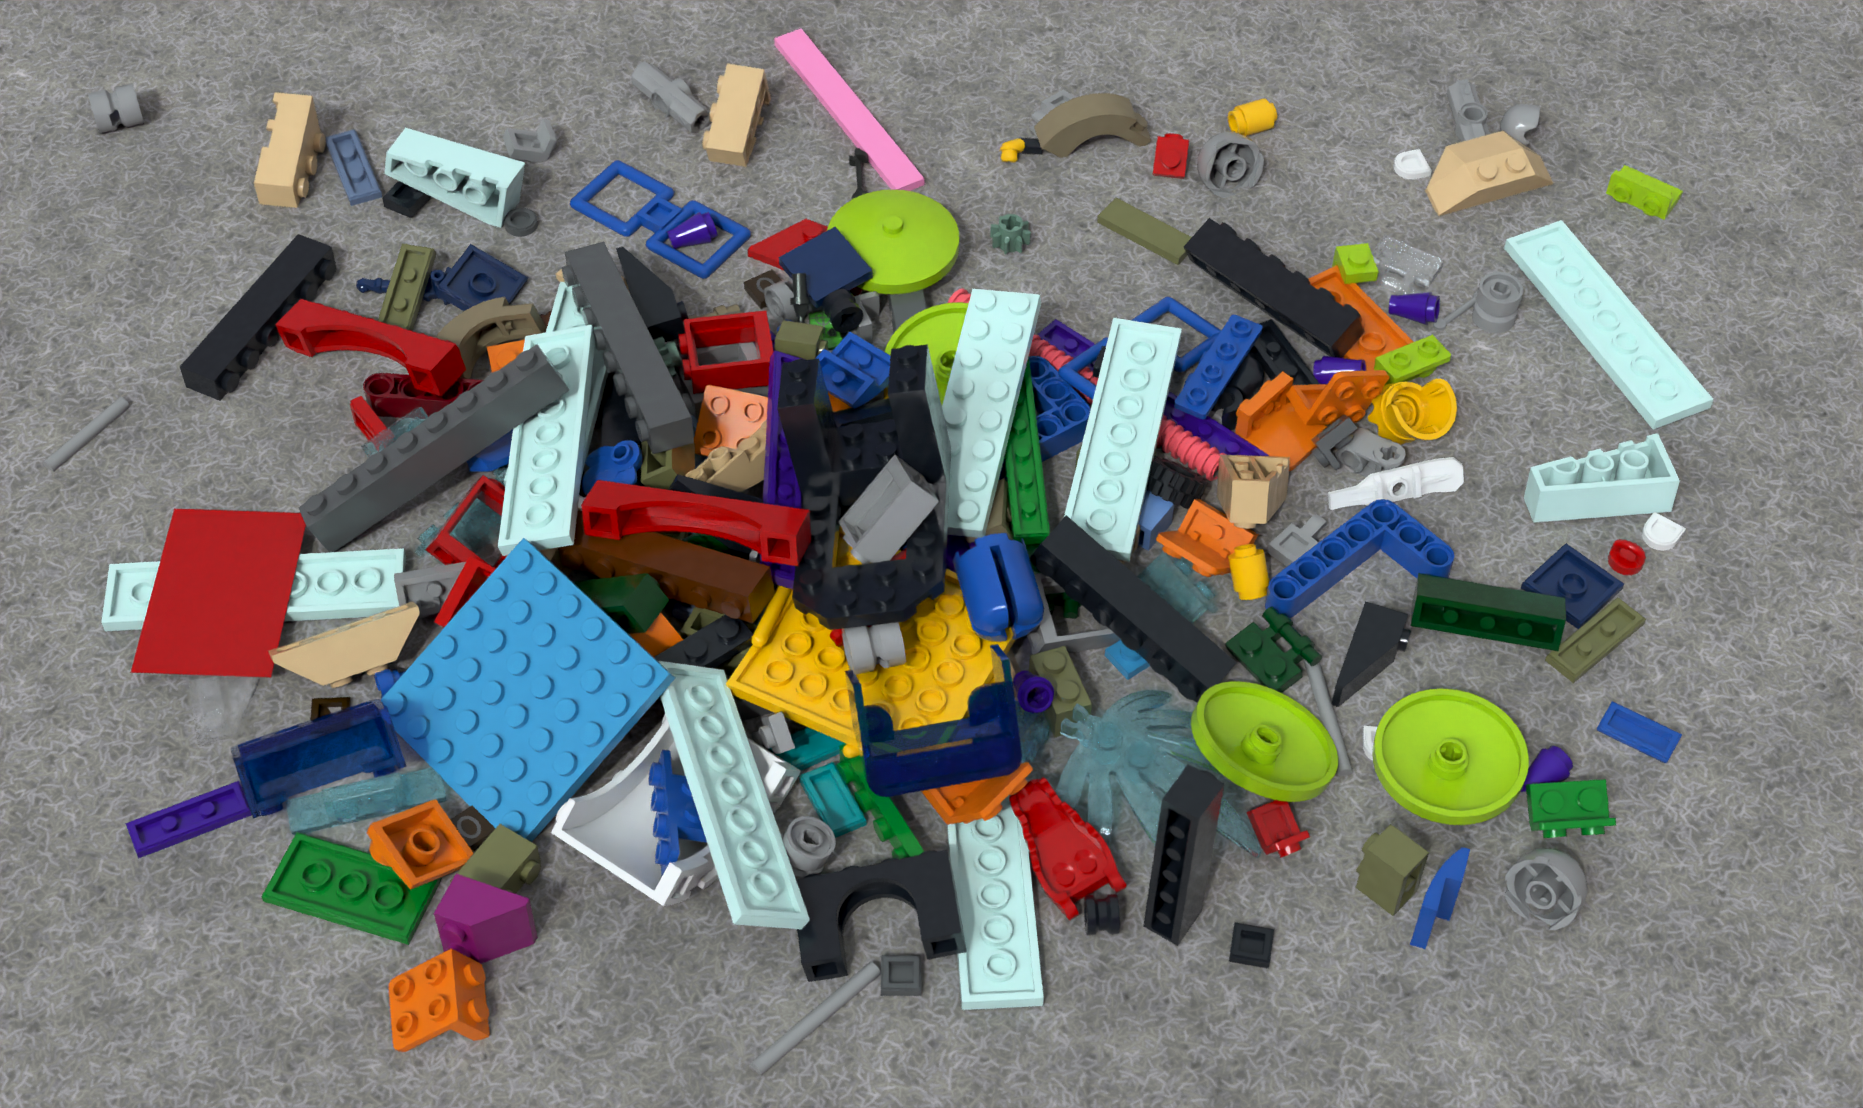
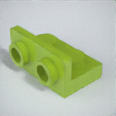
[1606,165,1683,220]
[1374,335,1451,385]

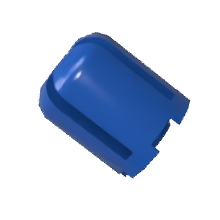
[953,533,1044,642]

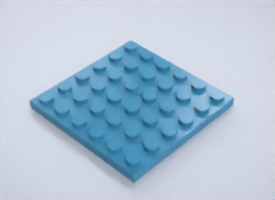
[373,538,676,842]

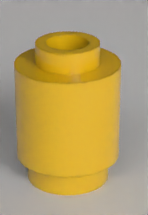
[1228,98,1277,136]
[1228,544,1270,600]

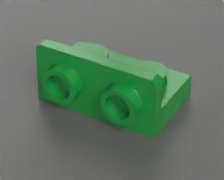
[1526,779,1616,838]

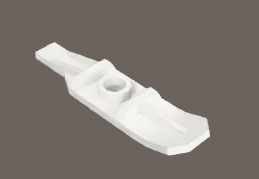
[1328,457,1464,510]

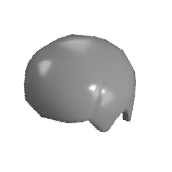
[1500,104,1540,145]

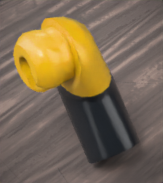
[1000,138,1042,162]

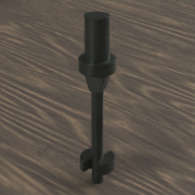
[849,148,868,199]
[790,273,811,323]

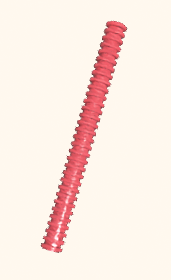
[948,288,1227,481]

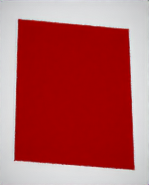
[131,508,306,678]

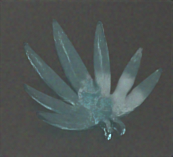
[1056,690,1262,858]

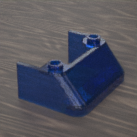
[845,644,1022,797]
[230,699,407,818]

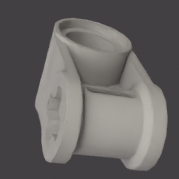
[1335,428,1406,486]

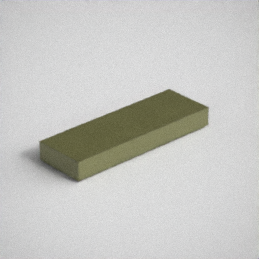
[1097,198,1192,265]
[378,243,436,331]
[1545,597,1646,683]

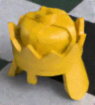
[1368,378,1457,445]

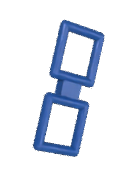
[570,160,751,279]
[1058,297,1221,400]

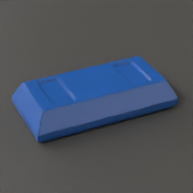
[1596,701,1682,763]

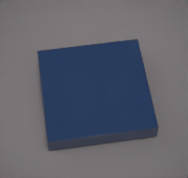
[779,227,873,309]
[435,244,528,311]
[1521,543,1624,629]

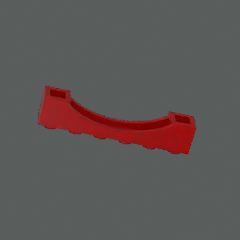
[275,299,467,397]
[581,480,811,566]

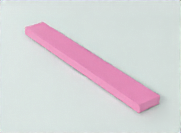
[774,29,924,191]

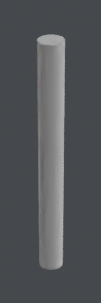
[1303,648,1353,776]
[750,962,881,1076]

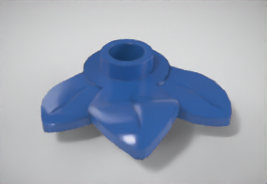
[582,440,643,495]

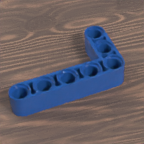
[999,356,1091,480]
[1265,499,1454,618]

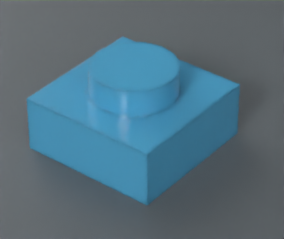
[1104,640,1150,680]

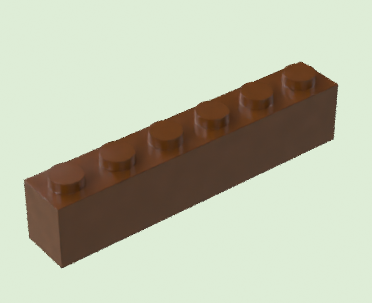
[557,510,775,623]

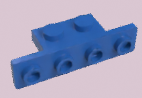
[1174,314,1262,419]
[648,749,707,877]

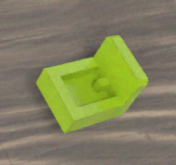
[1332,243,1379,284]

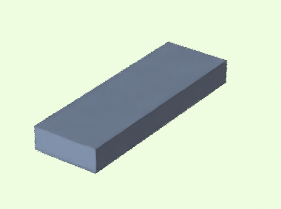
[325,129,382,206]

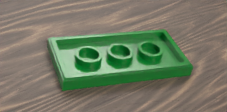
[261,832,442,945]

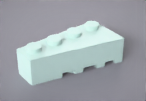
[384,128,525,228]
[1524,433,1680,523]

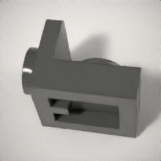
[1311,414,1358,470]

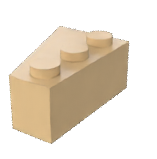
[702,64,771,167]
[254,92,326,208]
[1217,455,1290,529]

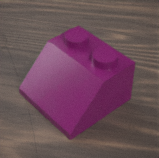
[434,874,538,964]

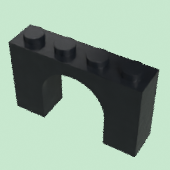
[796,850,967,982]

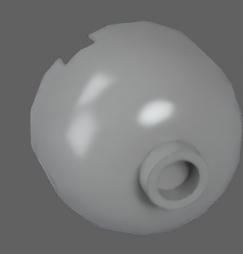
[1197,132,1264,198]
[1505,848,1588,930]

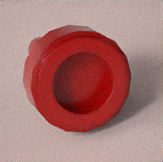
[1608,539,1646,575]

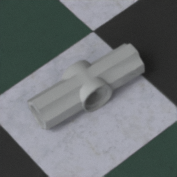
[631,61,711,133]
[1447,79,1490,142]

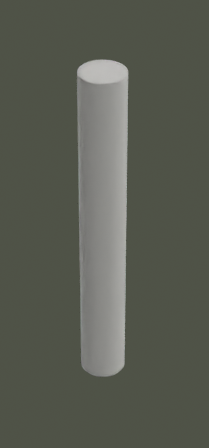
[43,397,130,472]

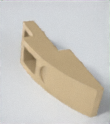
[685,420,767,492]

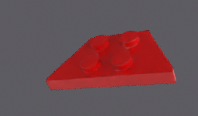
[748,219,862,297]

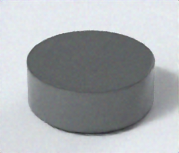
[504,208,538,237]

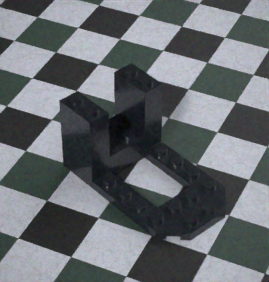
[777,344,951,630]

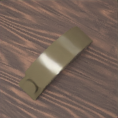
[1034,93,1151,158]
[435,297,546,379]

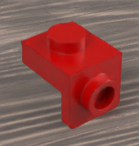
[1153,133,1189,179]
[1246,800,1310,858]

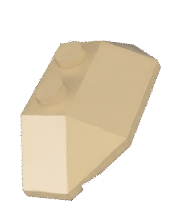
[1425,131,1553,216]
[268,601,420,688]

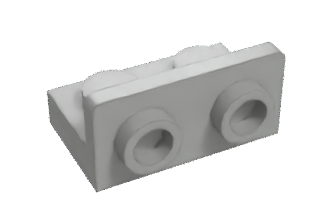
[394,562,466,619]

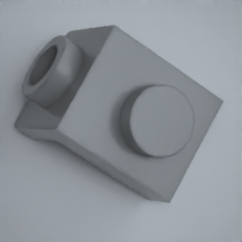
[503,119,557,162]
[846,291,879,344]

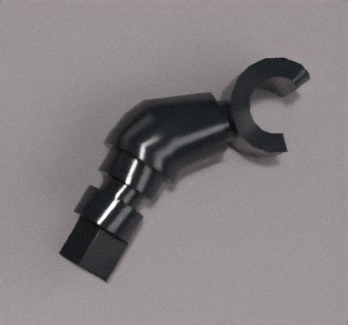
[1212,348,1264,431]

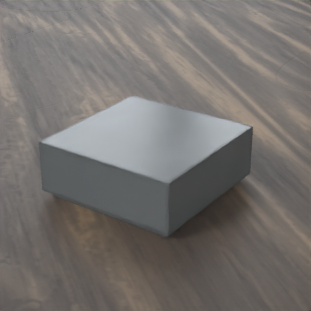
[881,955,921,996]

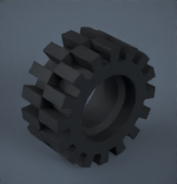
[1146,456,1208,509]

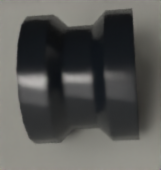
[822,289,864,332]
[1083,894,1120,936]

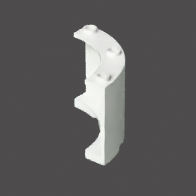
[551,713,801,906]

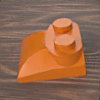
[366,799,474,889]

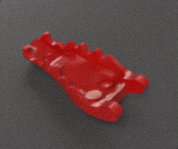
[1009,777,1127,921]

